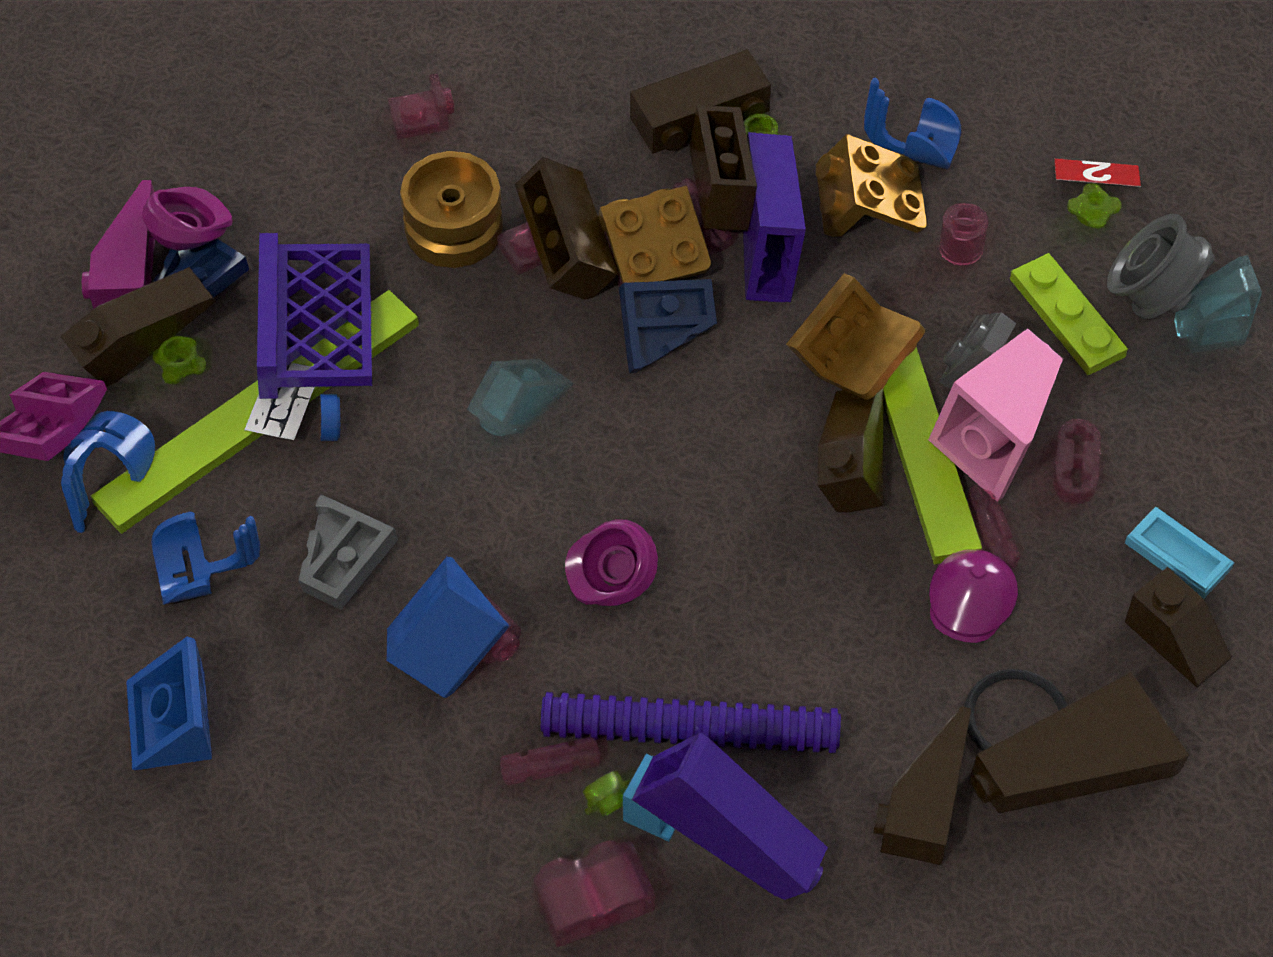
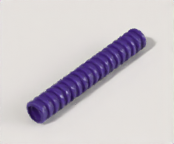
[541,692,841,754]

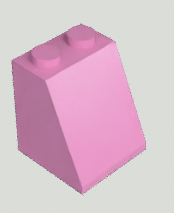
[928,328,1063,502]

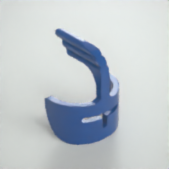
[864,78,961,170]
[61,411,155,533]
[151,512,260,605]

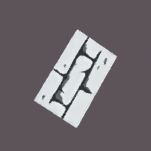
[244,363,314,440]

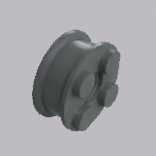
[1107,214,1215,319]

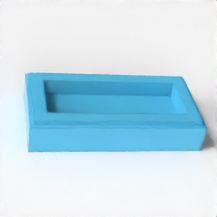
[1125,507,1234,599]

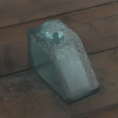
[1175,255,1262,353]
[467,359,574,437]

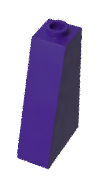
[743,132,806,302]
[631,732,828,900]

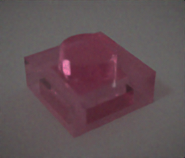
[497,222,541,275]

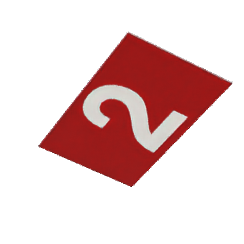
[1055,159,1141,187]

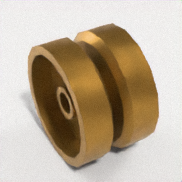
[400,151,503,268]

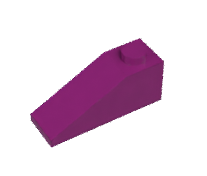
[82,180,155,309]

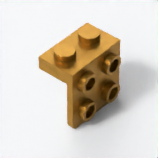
[816,134,927,237]
[598,186,711,284]
[786,273,925,400]

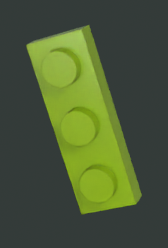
[1010,253,1128,375]

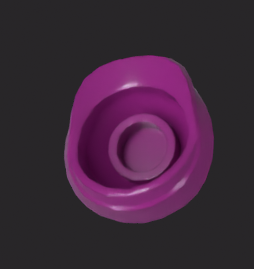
[142,187,233,251]
[565,519,658,606]
[929,549,1018,643]

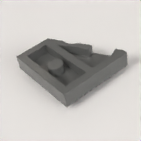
[939,312,1016,389]
[298,494,398,610]

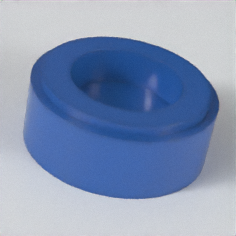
[320,394,340,441]

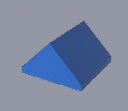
[387,557,510,698]
[126,636,212,770]

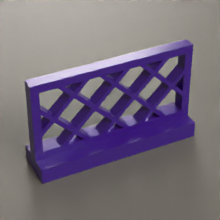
[257,233,372,399]

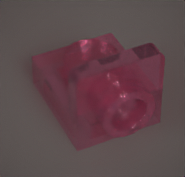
[388,73,454,140]

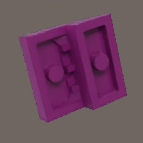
[0,372,107,461]

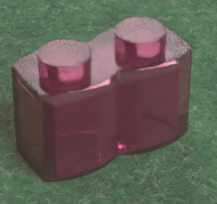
[534,840,656,947]

